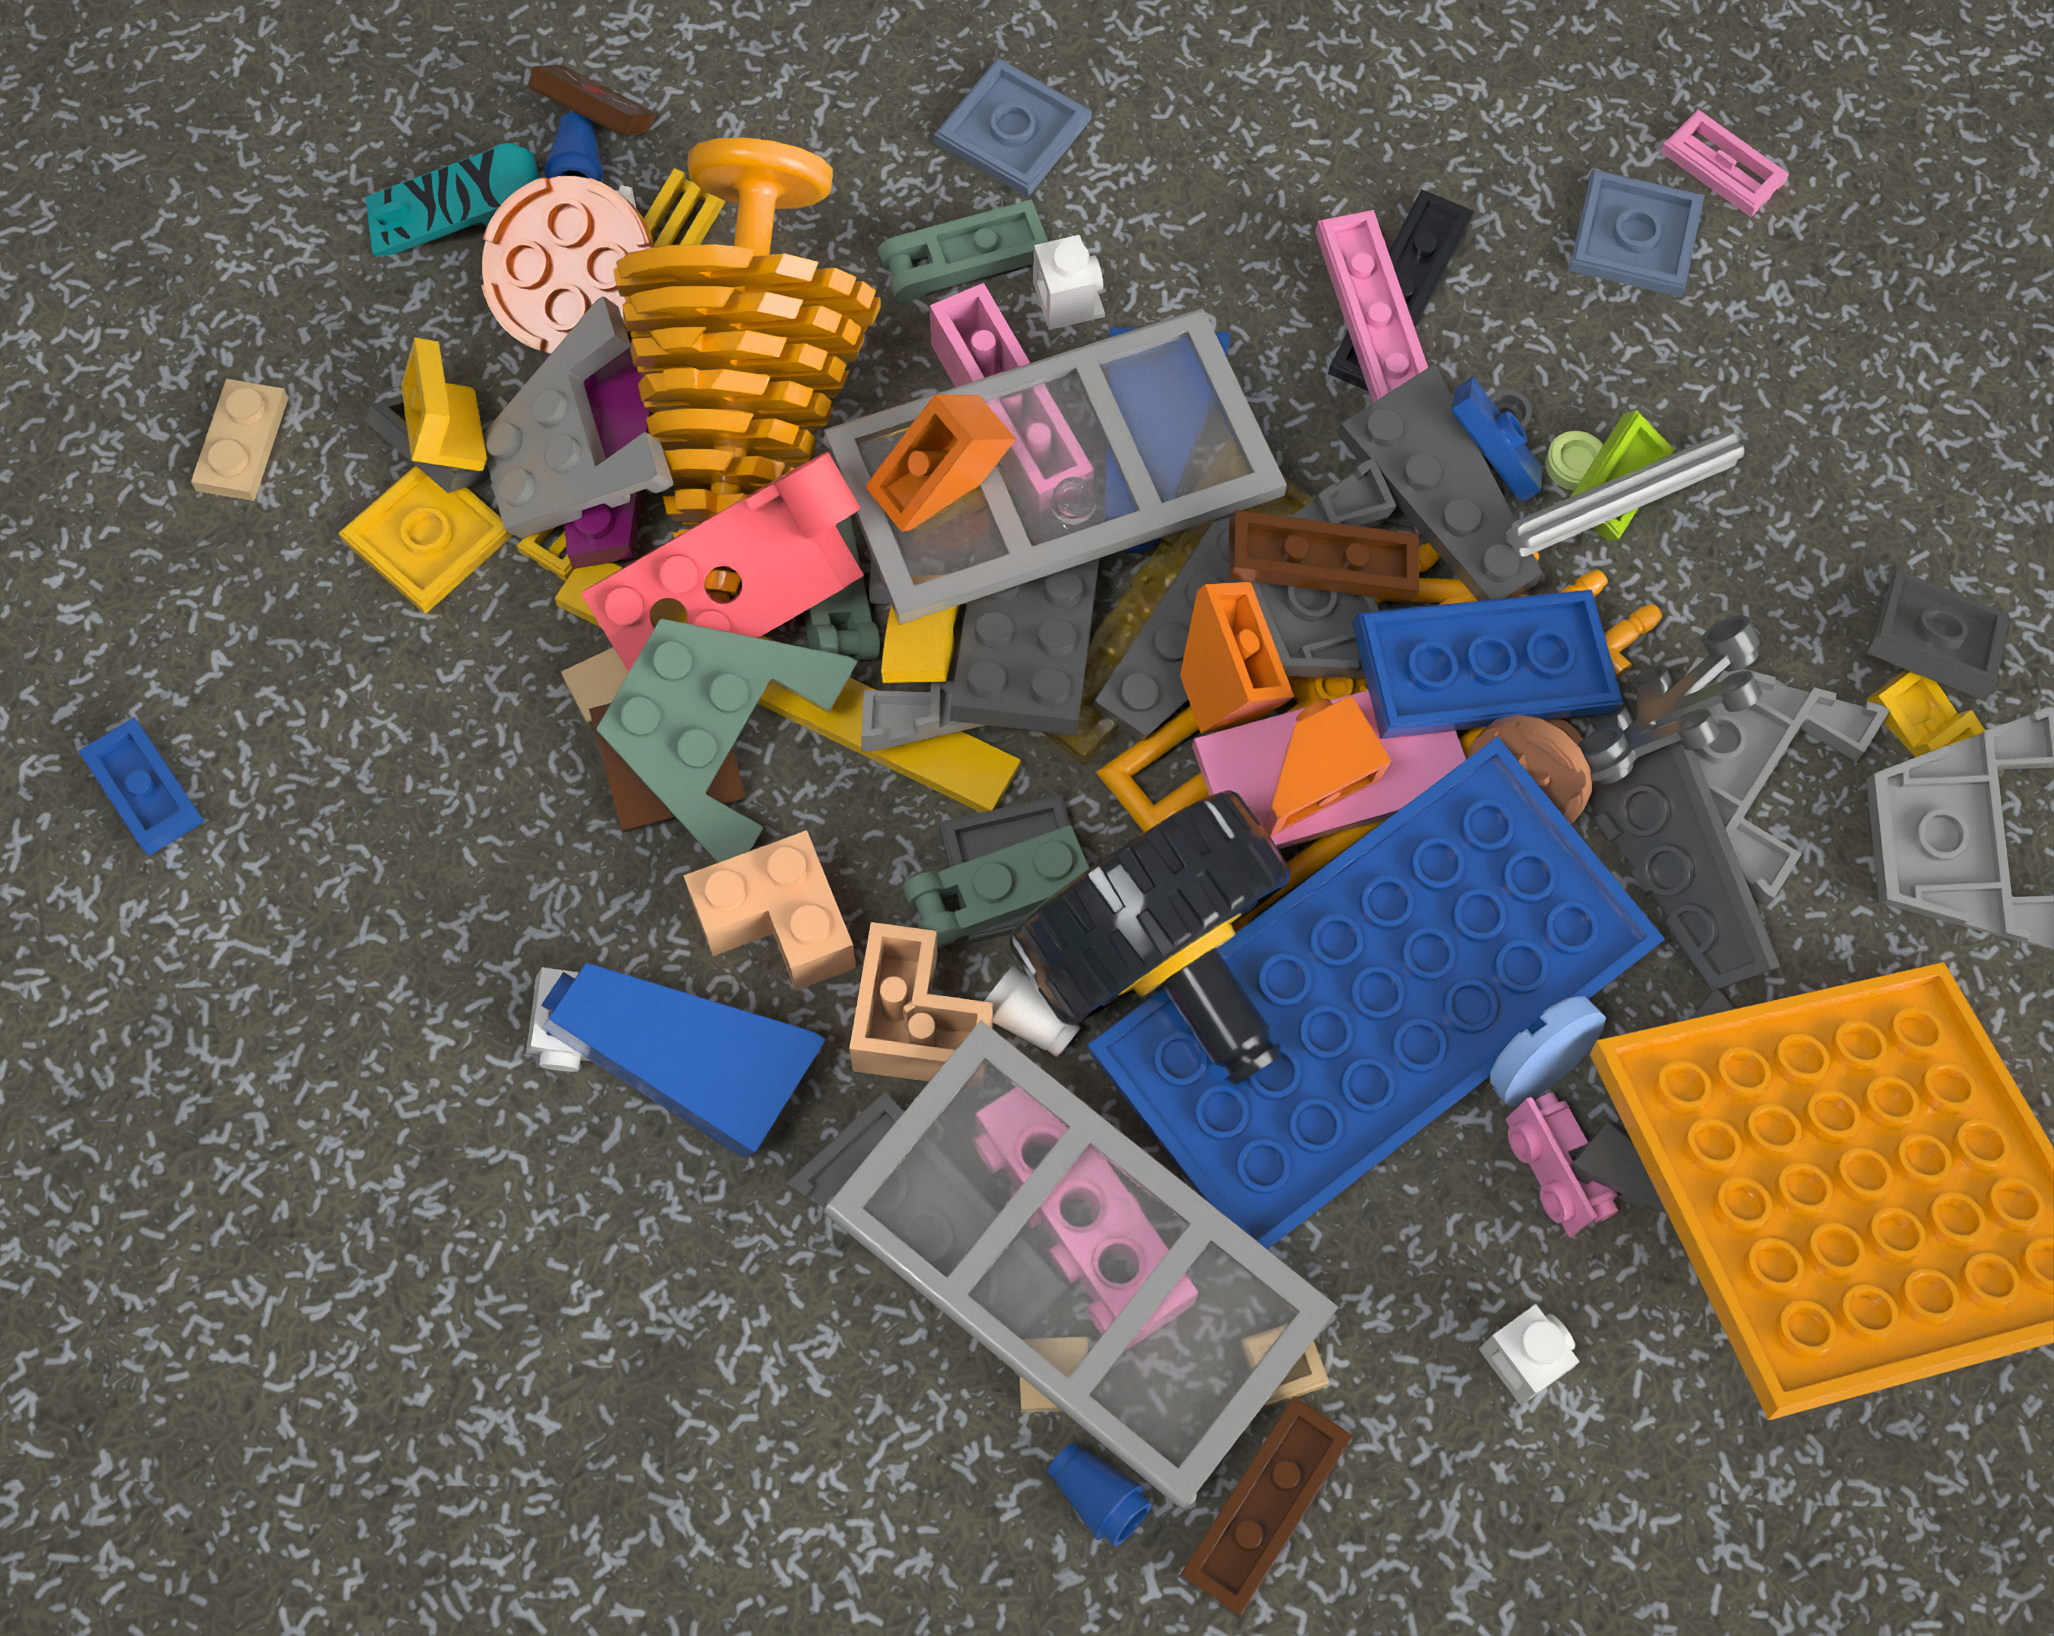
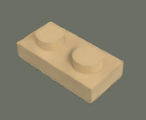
[191,379,288,501]

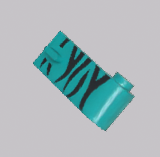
[365,143,539,257]

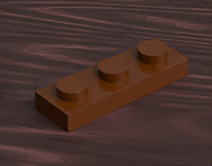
[1228,510,1419,602]
[1179,1396,1353,1618]

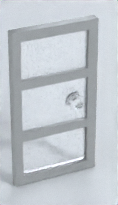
[823,308,1287,625]
[823,1020,1339,1510]

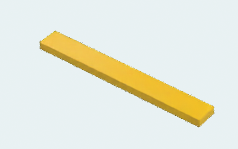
[555,562,1021,813]

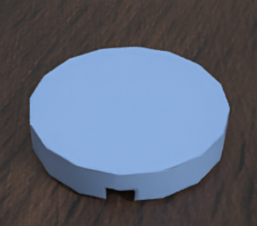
[1489,996,1606,1107]

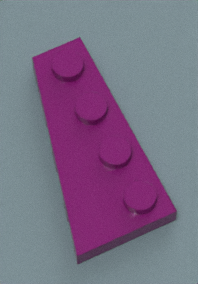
[545,340,653,569]

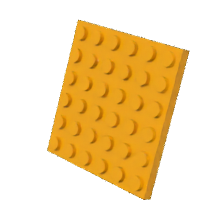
[1590,962,2054,1421]

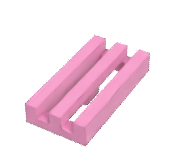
[1661,109,1789,217]

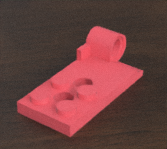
[581,452,864,672]

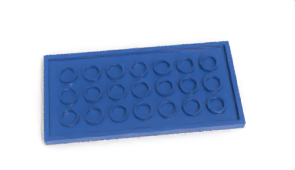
[1086,736,1665,1250]

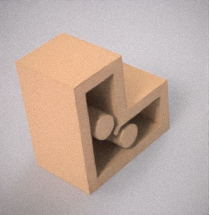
[684,830,856,991]
[849,922,993,1089]

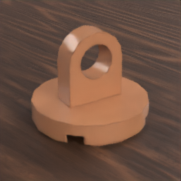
[1466,714,1592,824]

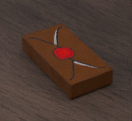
[528,65,656,136]

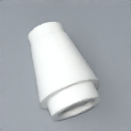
[984,965,1081,1058]

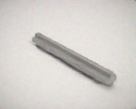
[1505,432,1745,557]

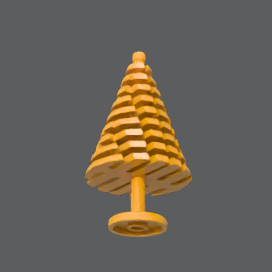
[613,138,881,601]

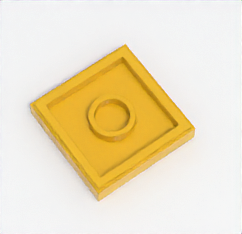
[338,465,514,614]

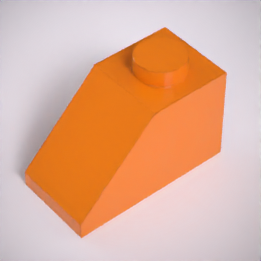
[865,394,1016,532]
[1180,582,1294,733]
[1264,695,1391,836]

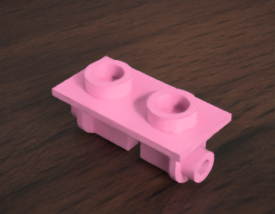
[1505,1092,1619,1238]

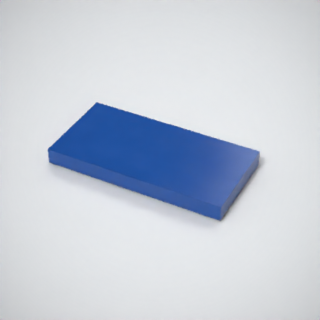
[1352,589,1624,739]

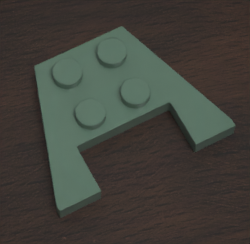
[596,618,858,863]

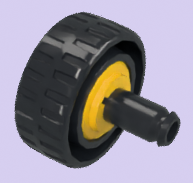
[1010,790,1290,1085]

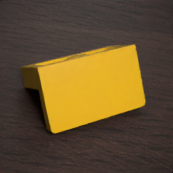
[401,337,487,471]

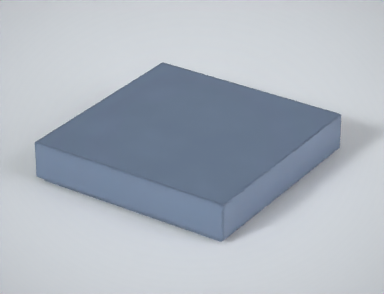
[934,58,1092,197]
[1568,169,1705,297]

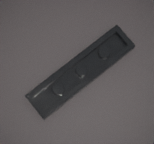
[1328,189,1474,391]

